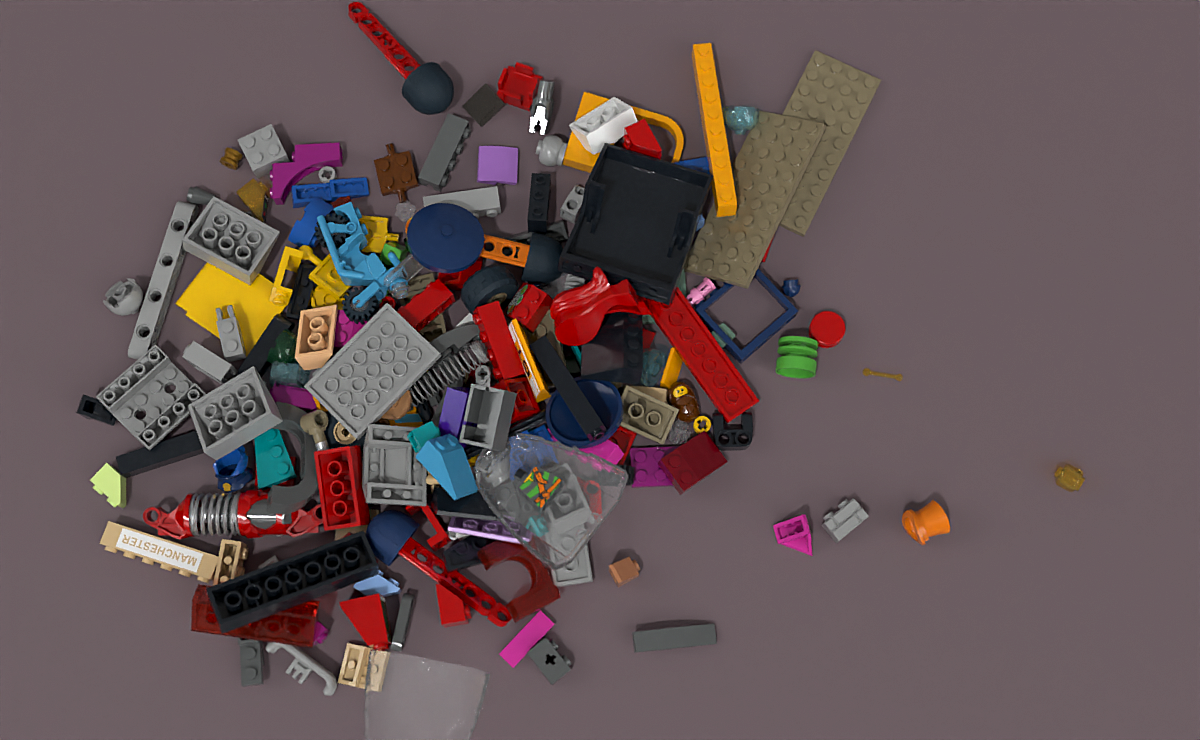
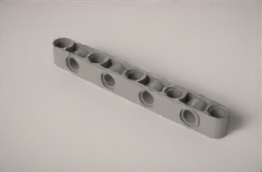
[128,201,199,360]

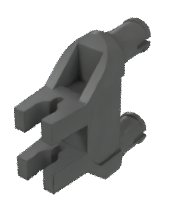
[529,80,555,135]

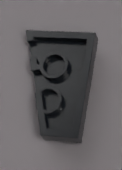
[442,535,505,573]

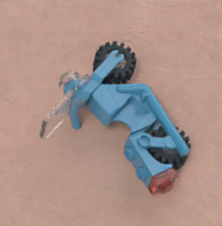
[314,196,424,325]

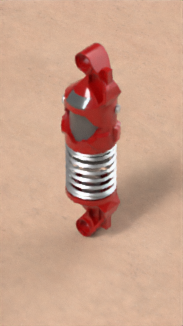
[143,490,323,539]

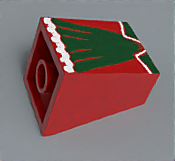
[339,593,392,651]

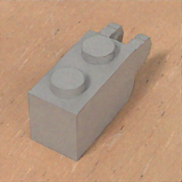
[216,305,247,362]

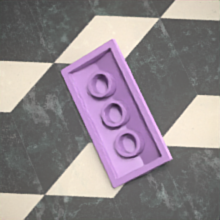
[448,516,532,545]

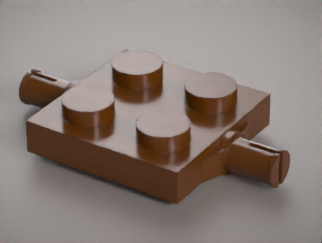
[374,143,419,204]

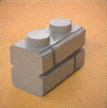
[822,499,869,543]

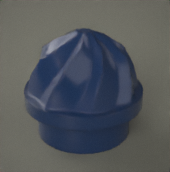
[782,279,801,297]

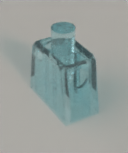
[269,361,310,389]

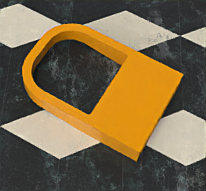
[562,92,684,173]

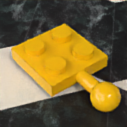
[298,245,352,301]

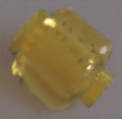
[1054,464,1085,493]

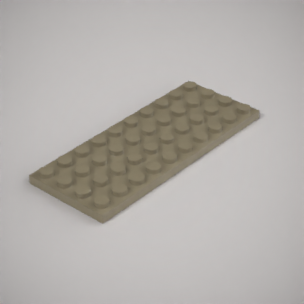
[779,50,881,237]
[684,111,826,289]

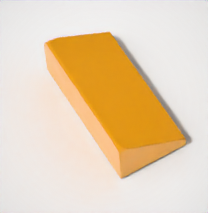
[660,347,683,390]

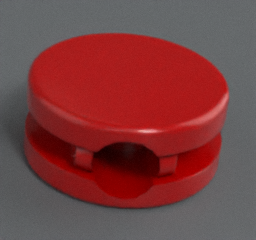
[808,311,846,348]

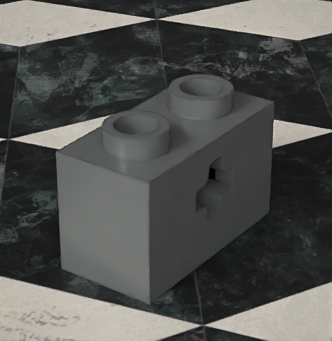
[527,638,571,685]

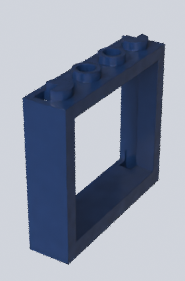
[695,269,798,364]

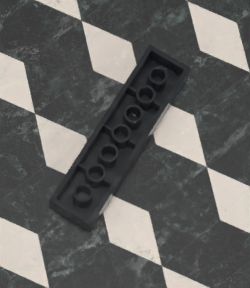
[206,531,378,634]

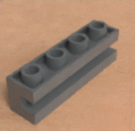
[418,113,471,192]

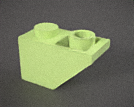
[90,463,126,509]

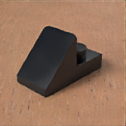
[76,394,116,426]

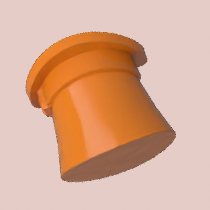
[902,500,950,545]

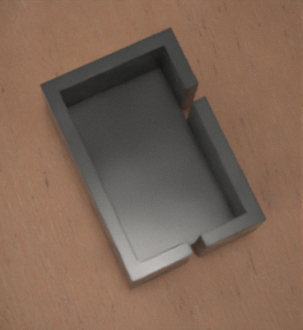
[459,384,517,452]

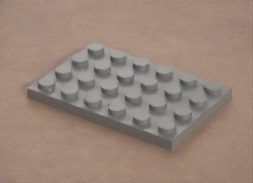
[304,303,442,440]

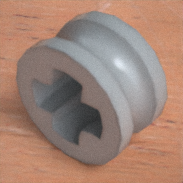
[319,166,337,183]

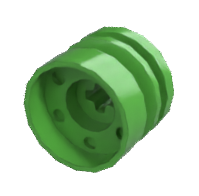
[775,336,819,378]

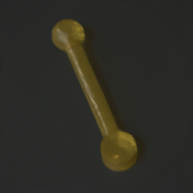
[863,368,903,381]

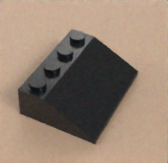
[581,312,643,385]

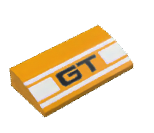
[508,319,551,403]

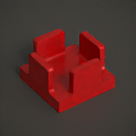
[495,62,543,111]

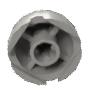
[103,278,144,316]

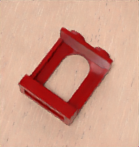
[405,503,451,552]

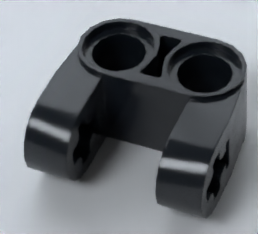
[712,412,753,451]

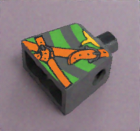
[514,466,564,515]

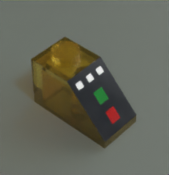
[236,178,269,223]

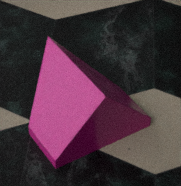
[773,514,812,556]

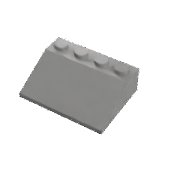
[182,196,280,286]
[188,366,283,460]

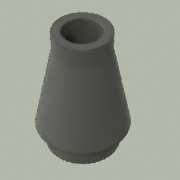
[187,186,216,205]

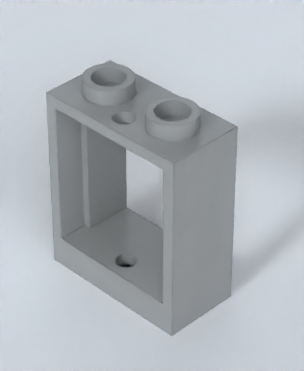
[182,341,238,385]

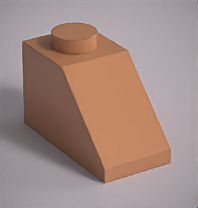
[609,557,640,588]

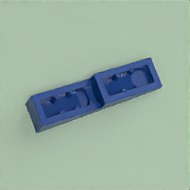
[291,177,369,209]

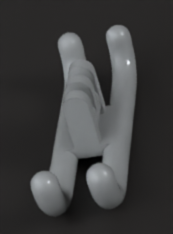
[266,639,337,696]

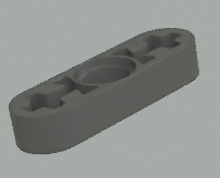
[391,593,414,652]

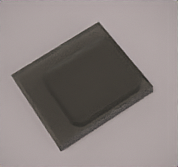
[462,83,506,127]

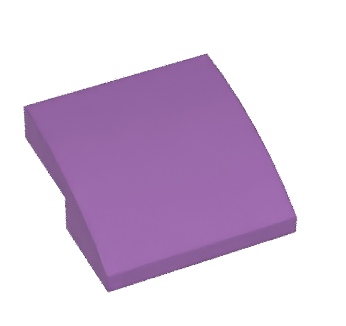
[477,146,518,185]

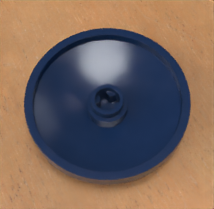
[407,203,484,273]
[546,376,624,449]

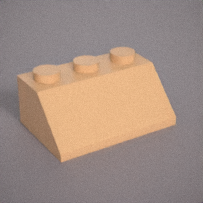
[295,305,338,370]

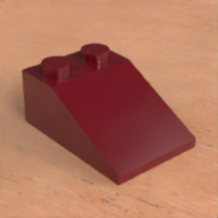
[658,431,728,495]

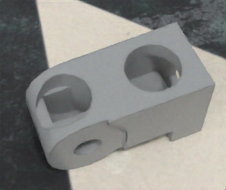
[560,185,585,224]

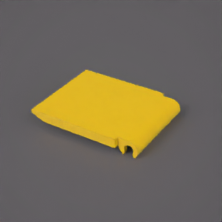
[175,262,291,356]

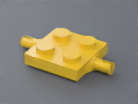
[359,215,399,255]

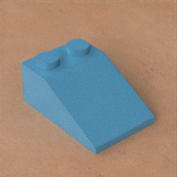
[415,434,478,500]

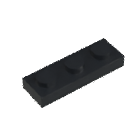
[286,263,317,320]

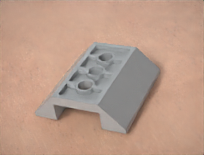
[96,344,206,450]

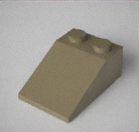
[619,385,679,445]

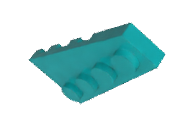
[254,428,297,491]

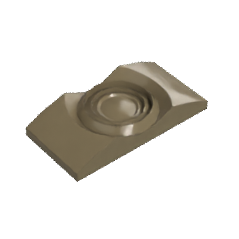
[398,273,447,343]

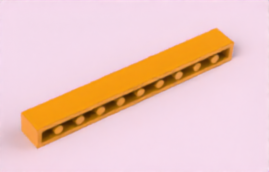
[692,43,737,217]

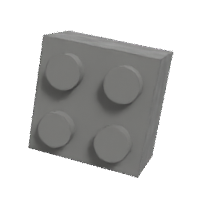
[238,124,290,179]

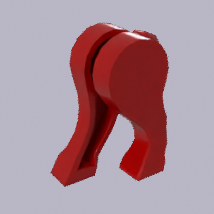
[550,267,652,346]

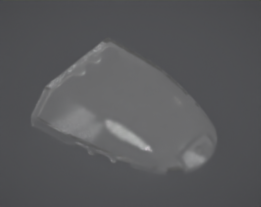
[474,433,629,571]
[364,649,491,740]

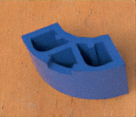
[288,197,335,248]

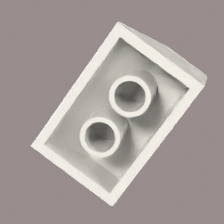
[569,97,638,155]

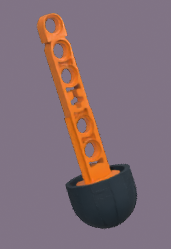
[405,220,563,285]

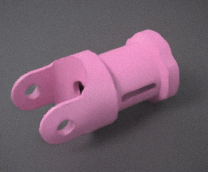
[686,277,716,307]

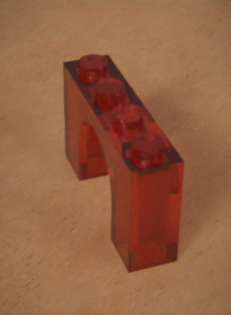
[477,539,561,623]

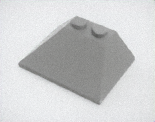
[362,424,427,506]

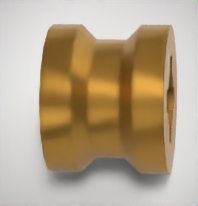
[220,147,243,170]

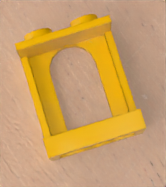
[269,246,304,306]

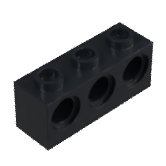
[527,173,551,233]

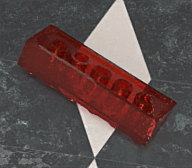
[191,584,320,648]

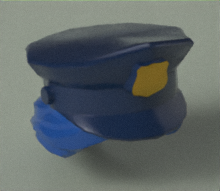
[213,445,253,493]

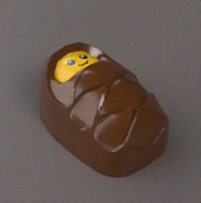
[667,382,700,425]

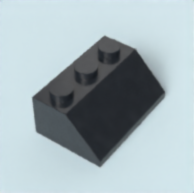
[431,485,497,521]

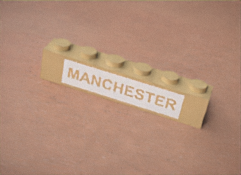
[100,521,218,583]

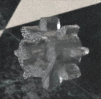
[668,420,692,444]

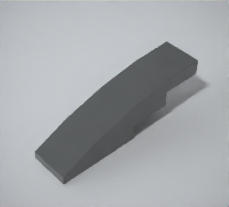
[632,624,717,653]

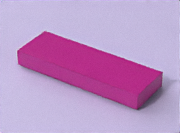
[499,610,555,668]

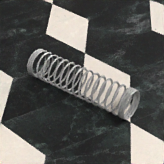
[408,340,489,412]

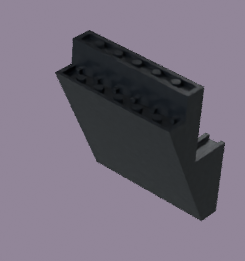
[558,143,713,305]

